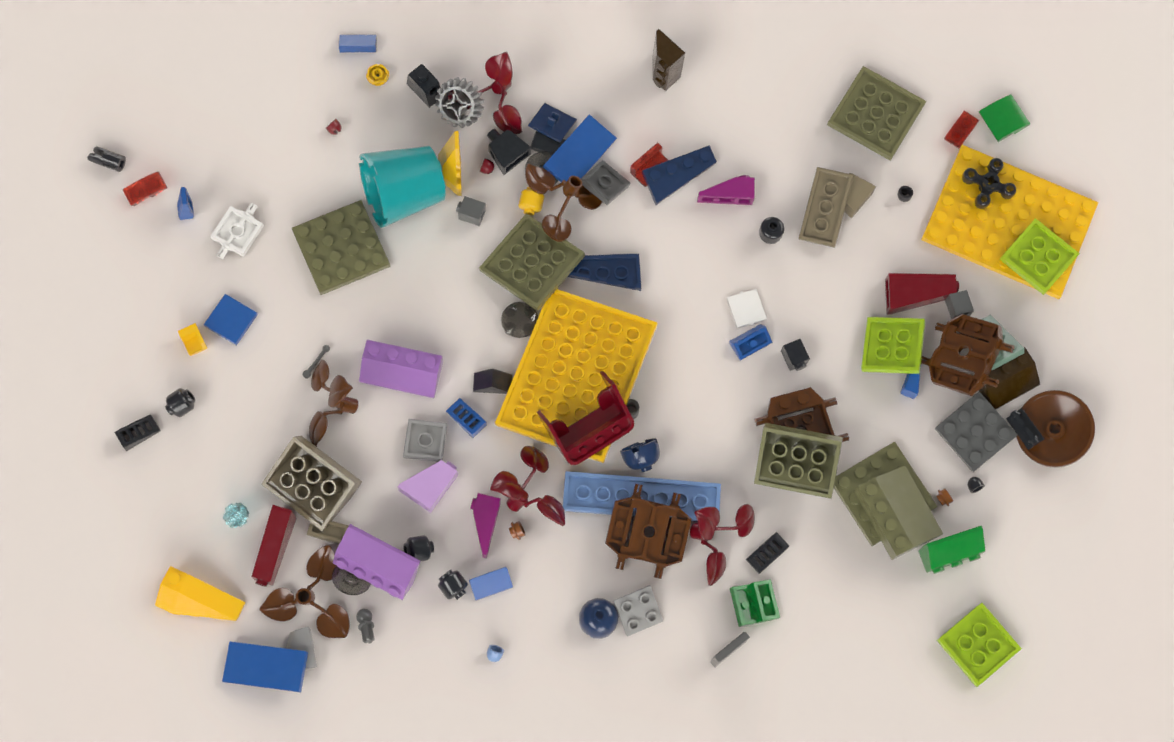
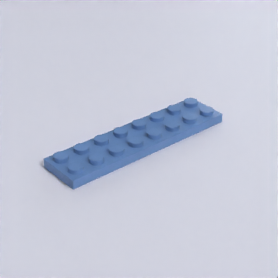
[563,471,721,522]

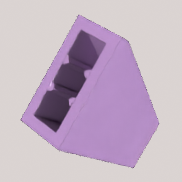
[398,460,458,513]

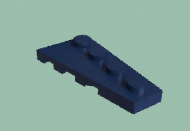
[642,145,717,205]
[568,254,641,291]

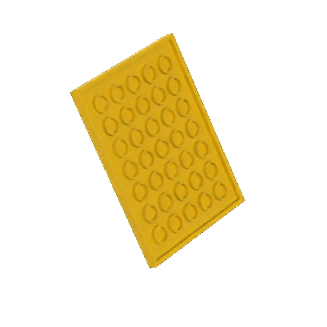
[921,144,1099,299]
[495,289,658,463]

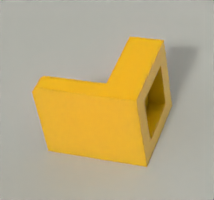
[178,323,208,356]

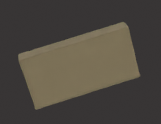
[307,521,348,544]

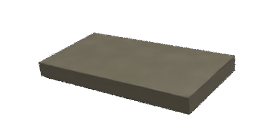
[798,167,854,248]

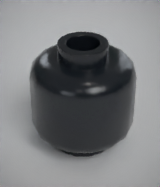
[759,217,784,244]
[165,388,196,417]
[403,535,434,561]
[438,570,468,600]

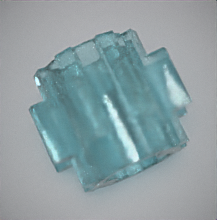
[223,503,250,528]

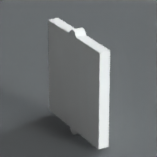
[727,289,767,328]

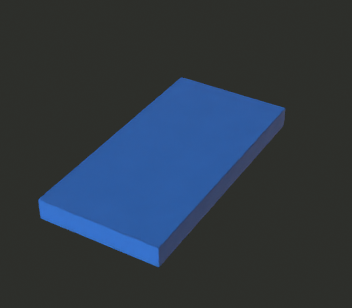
[543,114,617,183]
[222,641,308,693]

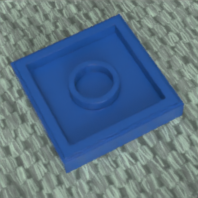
[204,294,258,346]

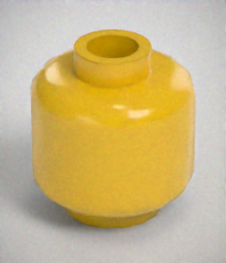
[518,187,544,216]

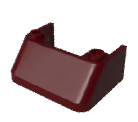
[537,371,634,465]

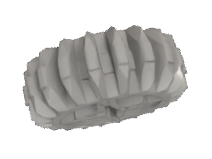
[435,77,484,128]

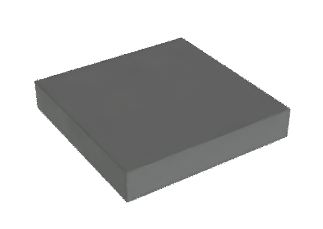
[581,160,630,205]
[711,632,750,667]

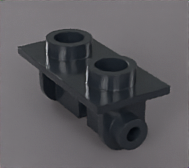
[1006,408,1044,450]

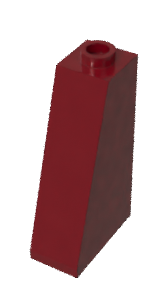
[885,273,959,315]
[251,505,297,587]

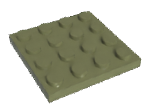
[827,66,926,161]
[292,200,391,295]
[479,213,585,311]
[834,442,938,546]

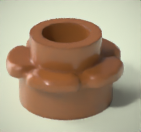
[936,488,953,506]
[509,521,525,540]

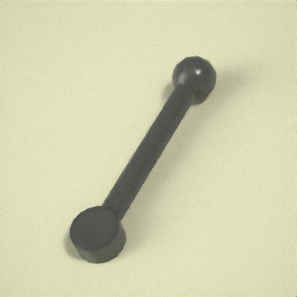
[303,345,330,379]

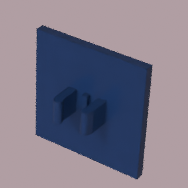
[528,103,577,143]

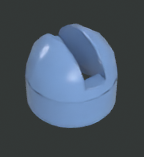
[487,645,504,662]

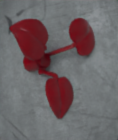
[448,52,523,134]
[490,446,565,526]
[690,504,755,586]

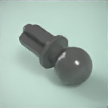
[356,609,375,644]

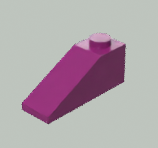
[697,175,755,205]
[470,493,501,559]

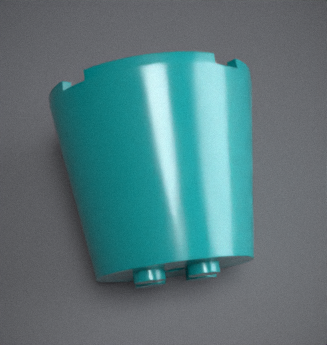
[359,146,446,228]

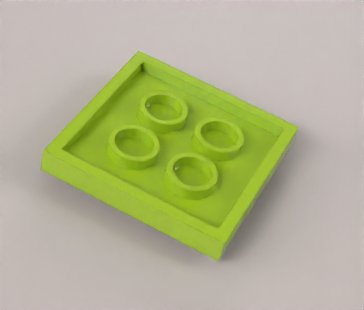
[999,218,1080,295]
[861,317,925,374]
[936,602,1022,687]

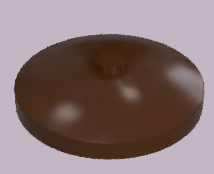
[1016,390,1095,468]

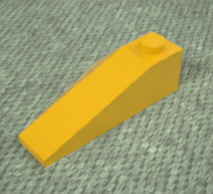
[438,131,462,196]
[155,566,245,621]

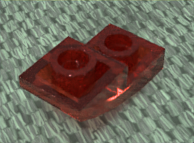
[944,110,979,149]
[123,171,168,206]

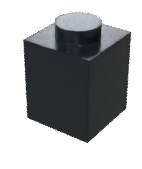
[781,339,810,371]

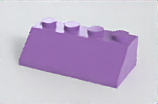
[359,340,443,398]
[333,524,420,600]

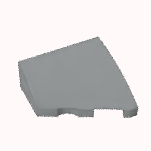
[286,627,317,670]

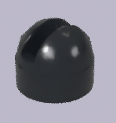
[897,186,913,202]
[967,477,985,493]

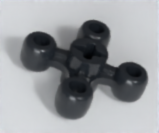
[962,158,1016,209]

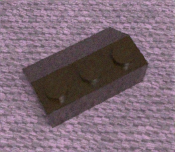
[652,29,685,91]
[979,347,1040,410]

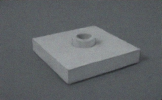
[403,419,447,462]

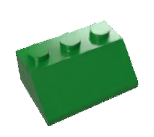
[918,525,985,574]

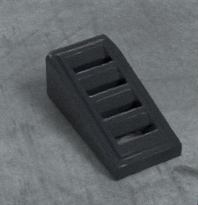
[114,414,161,451]
[746,532,789,574]

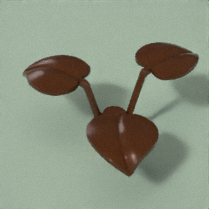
[525,163,602,242]
[309,360,358,447]
[259,545,350,638]

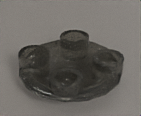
[501,302,538,338]

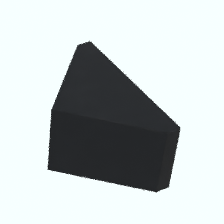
[473,368,512,394]

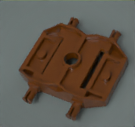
[921,314,1015,396]
[754,387,849,442]
[605,483,692,579]

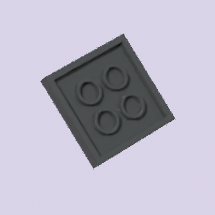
[935,392,1018,472]

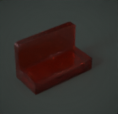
[630,142,668,187]

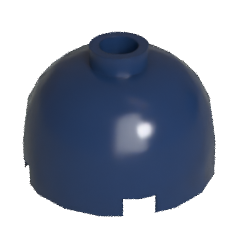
[620,438,660,472]
[579,598,618,639]

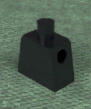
[407,64,441,108]
[487,129,531,175]

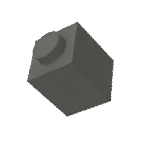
[456,196,486,226]
[945,290,974,320]

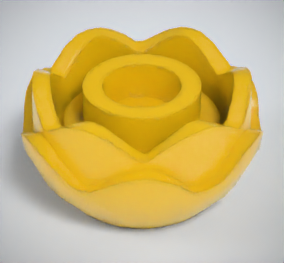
[366,64,389,86]

